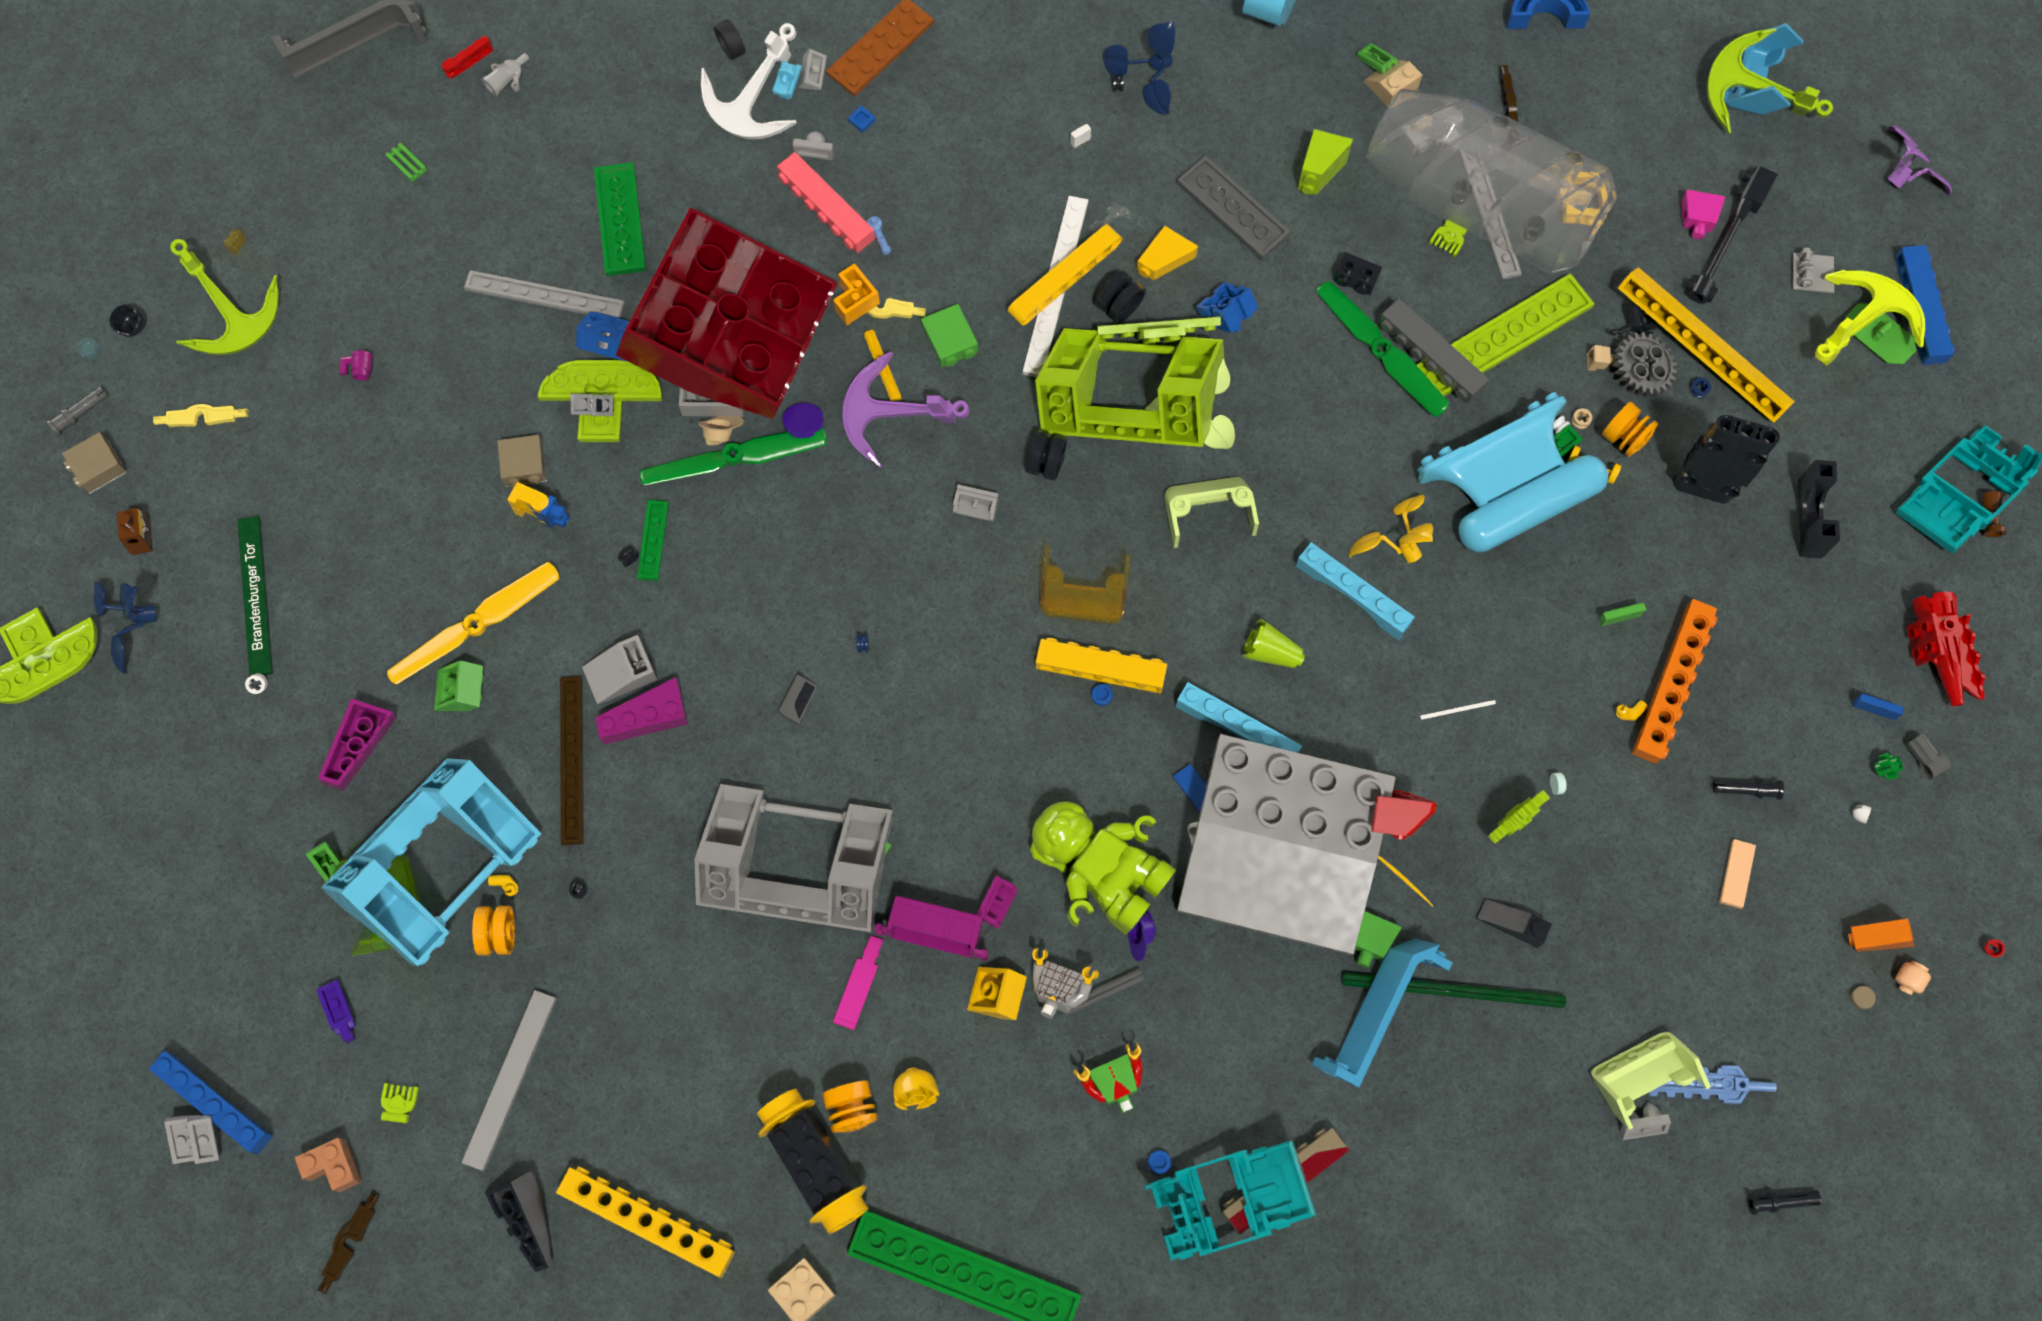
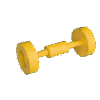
[1567,445,1622,485]

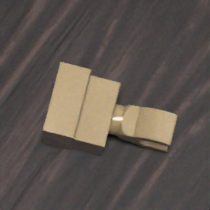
[1587,345,1617,371]

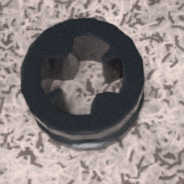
[1112,74,1123,92]
[618,546,639,567]

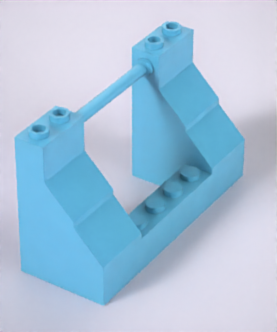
[321,758,541,966]

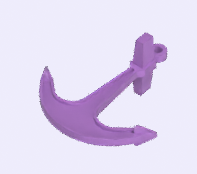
[842,352,970,467]

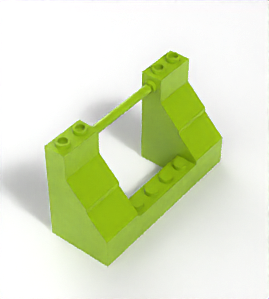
[1035,328,1224,447]

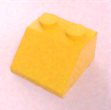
[967,967,1027,1020]

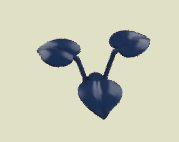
[1103,21,1175,114]
[93,582,156,673]

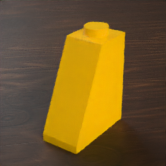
[1137,226,1198,280]

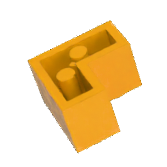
[833,263,880,325]

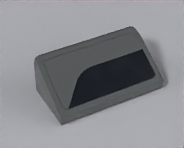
[779,675,818,724]

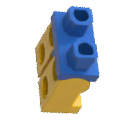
[507,482,570,529]

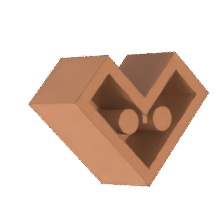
[295,1138,361,1192]

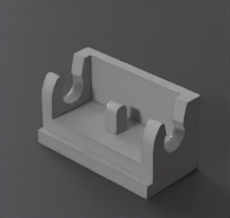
[953,485,999,522]

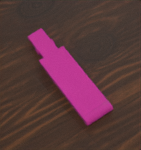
[833,935,884,1030]

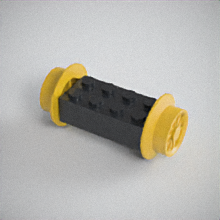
[757,1089,868,1234]

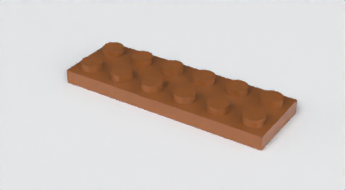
[826,0,934,97]

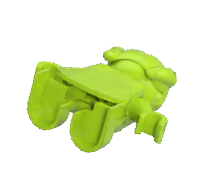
[1030,802,1176,935]

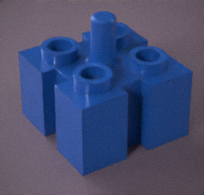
[1196,282,1259,333]

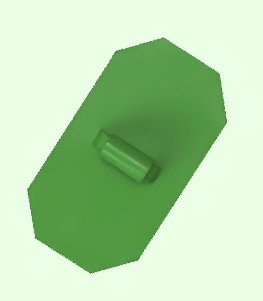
[1845,303,1916,364]

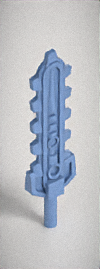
[1648,1065,1776,1105]

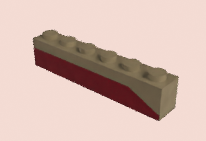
[1222,1128,1350,1236]

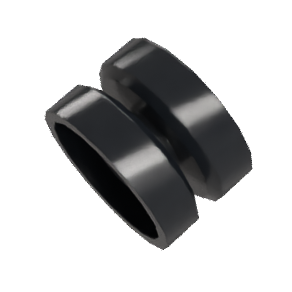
[1095,270,1146,324]
[1026,430,1068,481]

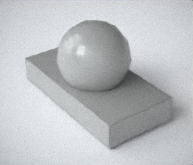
[793,131,834,160]

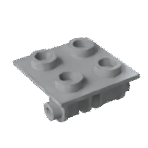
[1793,248,1834,293]

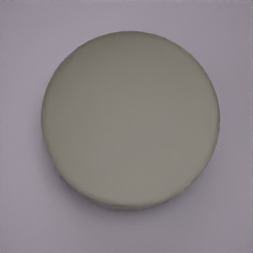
[1850,986,1876,1010]

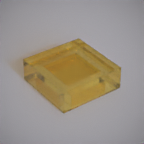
[224,229,247,256]

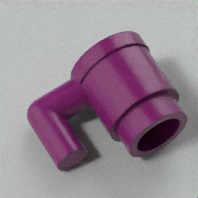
[339,350,373,381]

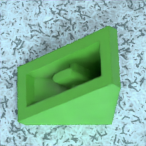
[306,841,344,882]

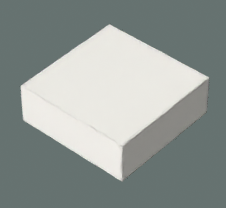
[1071,124,1091,148]

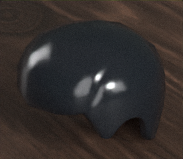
[109,304,144,337]

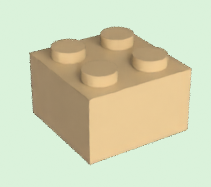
[768,1258,836,1321]

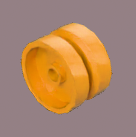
[472,905,515,956]

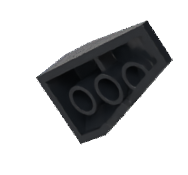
[485,1171,552,1272]

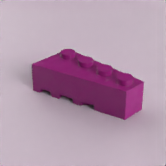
[595,677,688,745]
[318,698,397,791]

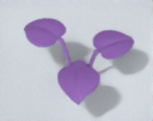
[1887,124,1952,196]

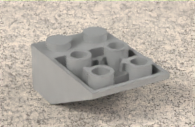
[582,635,658,705]

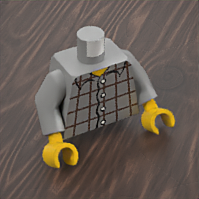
[1032,948,1099,1019]

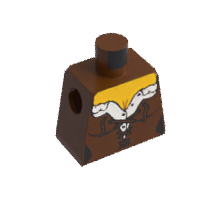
[117,508,153,555]

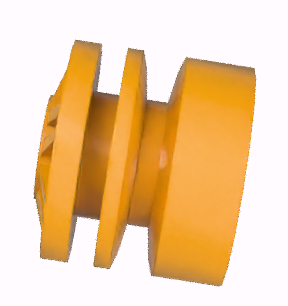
[1602,401,1658,457]
[822,1081,878,1133]

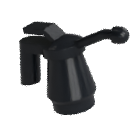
[1610,301,1656,336]

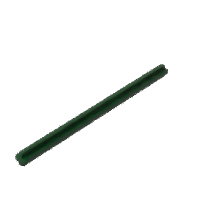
[1342,973,1567,1008]

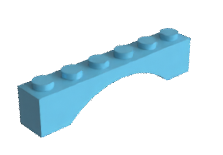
[1296,542,1415,641]
[1176,682,1302,753]

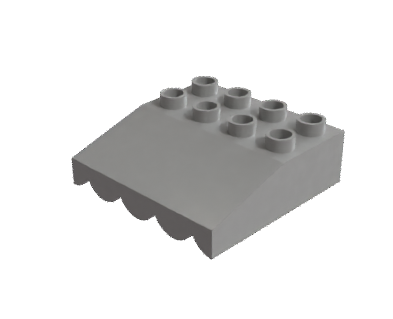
[1177,734,1396,955]

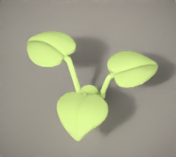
[1145,359,1235,449]

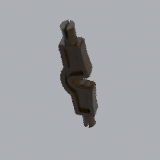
[1500,65,1520,144]
[317,1193,380,1294]

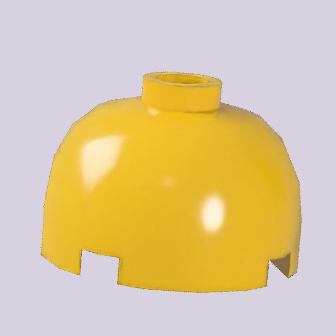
[893,1068,939,1110]

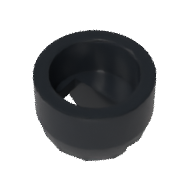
[569,881,588,899]

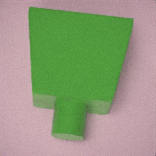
[1355,911,1402,968]

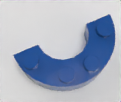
[1507,0,1590,29]

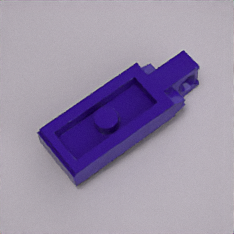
[316,980,356,1044]

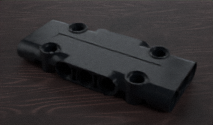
[1673,415,1780,504]

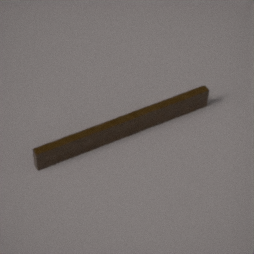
[560,676,584,846]

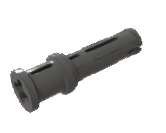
[46,386,108,436]

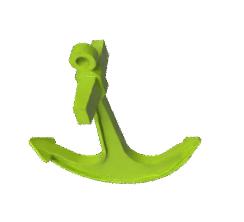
[1707,28,1833,134]
[171,239,279,355]

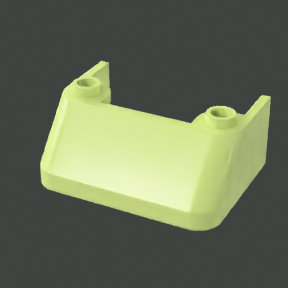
[1164,477,1259,548]
[1591,1032,1711,1130]

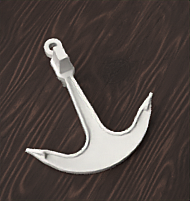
[701,23,797,139]

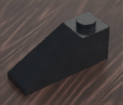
[1477,899,1552,948]

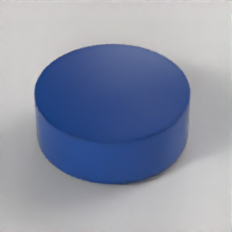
[1091,684,1113,706]
[1148,1150,1171,1174]

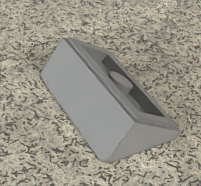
[798,49,827,90]

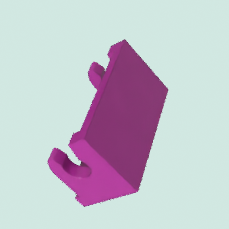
[977,876,1018,929]

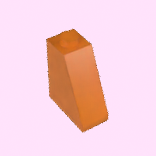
[1848,919,1915,952]

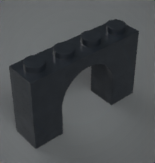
[1798,460,1840,559]

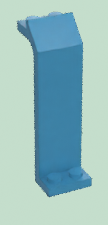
[1312,938,1453,1087]

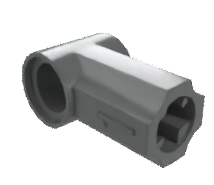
[1906,734,1951,780]

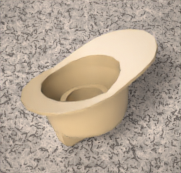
[698,416,744,446]

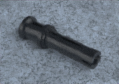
[1713,779,1784,800]
[1747,1190,1822,1215]

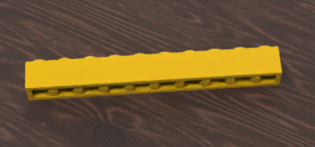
[1618,267,1795,423]

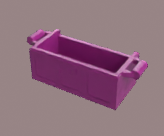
[875,896,988,961]

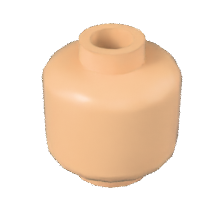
[1895,960,1931,995]

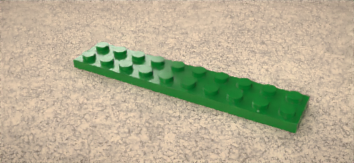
[847,1211,1082,1321]

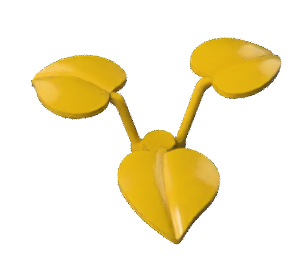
[1349,494,1433,563]

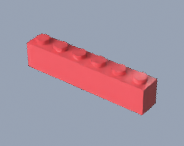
[777,152,875,253]

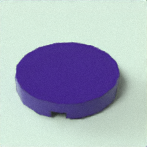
[782,403,824,438]

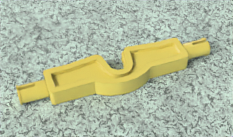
[867,298,926,319]
[153,404,249,427]

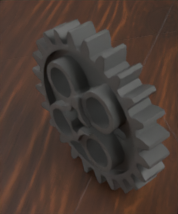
[1613,332,1678,397]

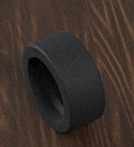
[714,19,745,60]

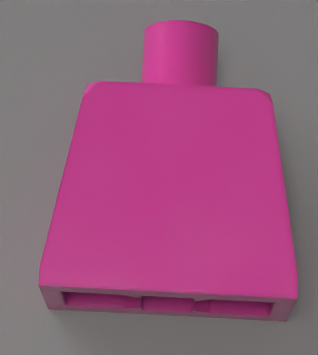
[1681,190,1725,239]

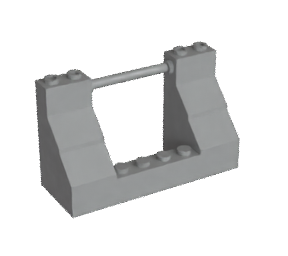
[694,784,893,932]

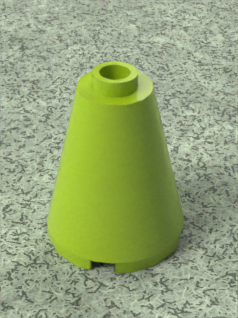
[1243,619,1305,668]

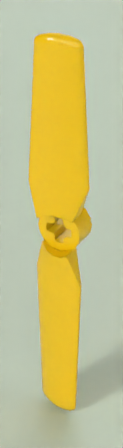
[387,562,559,684]

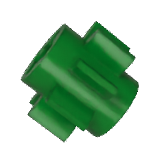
[1875,752,1903,781]

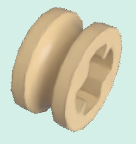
[1572,408,1592,429]

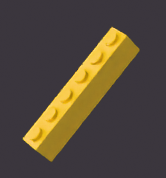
[1036,638,1167,694]

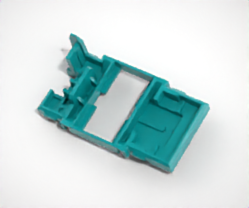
[1896,424,2042,554]
[1143,1140,1317,1261]

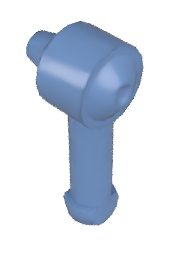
[867,216,891,255]

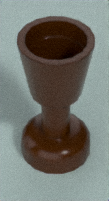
[1981,491,2007,538]

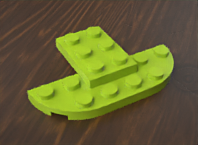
[1098,317,1221,344]
[538,360,663,442]
[0,608,98,704]

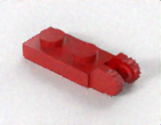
[441,36,493,79]

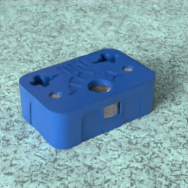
[576,312,629,361]

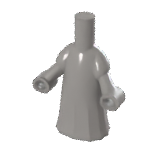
[481,53,529,96]

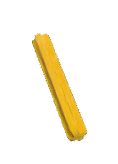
[864,330,901,402]

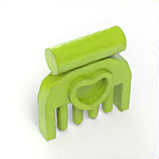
[1429,219,1467,257]
[381,1083,419,1123]

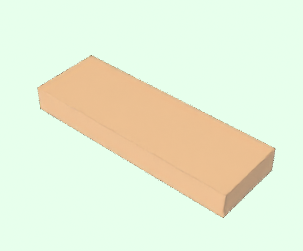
[1719,839,1756,909]

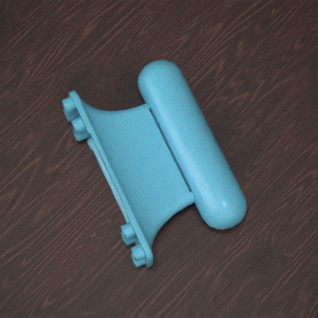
[1417,392,1609,553]

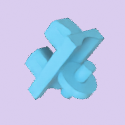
[772,61,802,99]

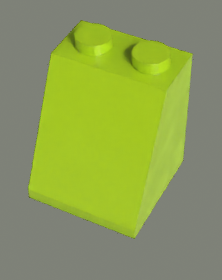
[1298,129,1353,195]

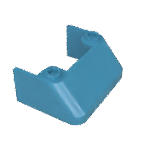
[1724,23,1804,115]

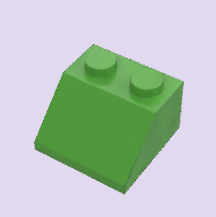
[434,660,484,711]

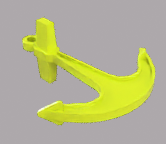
[1815,270,1925,366]

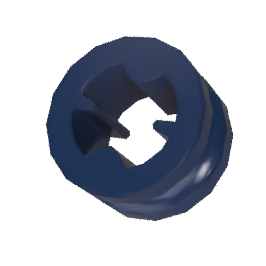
[1690,378,1711,398]
[857,634,869,653]

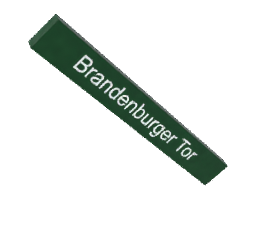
[237,516,273,676]

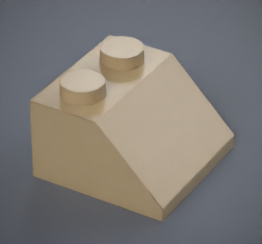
[1364,60,1422,108]

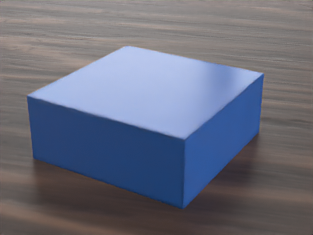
[848,106,876,133]

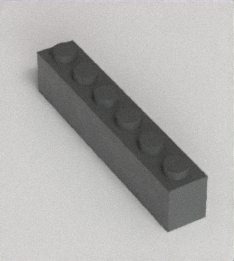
[1379,299,1489,404]

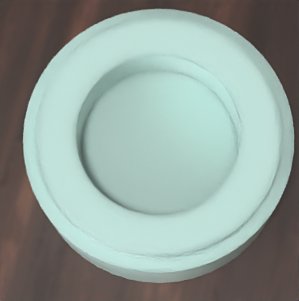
[1550,772,1566,795]

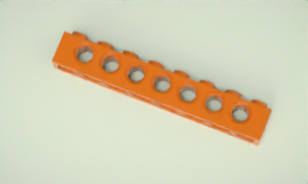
[1632,599,1718,764]

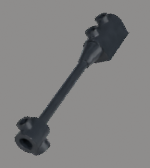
[1686,166,1778,304]

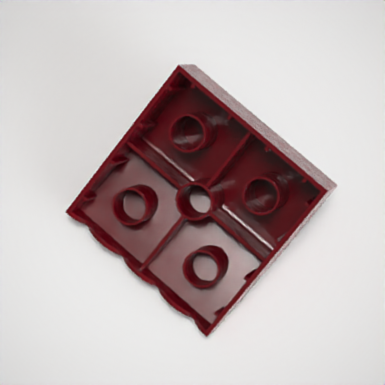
[615,207,838,419]

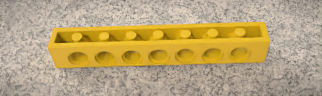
[556,1166,735,1278]

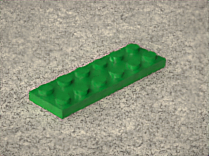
[594,162,647,276]

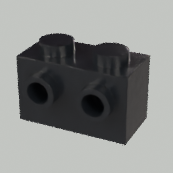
[1333,252,1382,296]

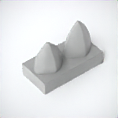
[1620,1101,1671,1140]

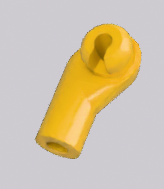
[1616,700,1648,721]
[488,875,518,896]

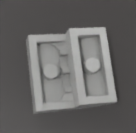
[164,1115,220,1164]

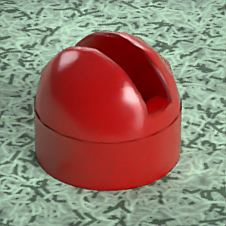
[1984,939,2005,957]

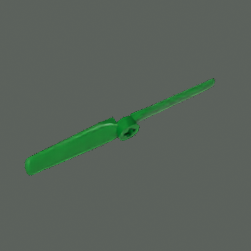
[1316,281,1449,417]
[639,427,827,485]

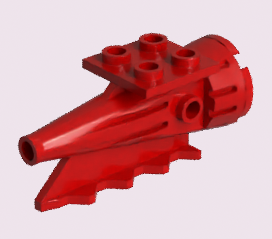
[1907,592,1985,707]

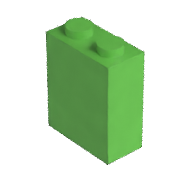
[921,304,978,368]

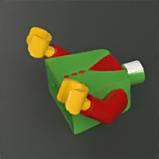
[1074,1042,1143,1113]

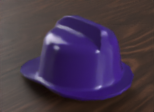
[1128,911,1156,962]

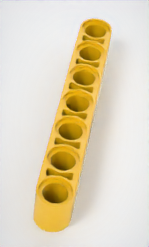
[1008,224,1122,326]

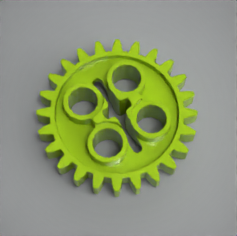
[1488,790,1550,844]

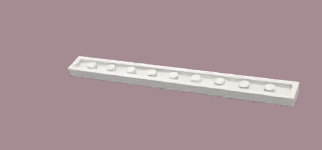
[1023,196,1088,377]

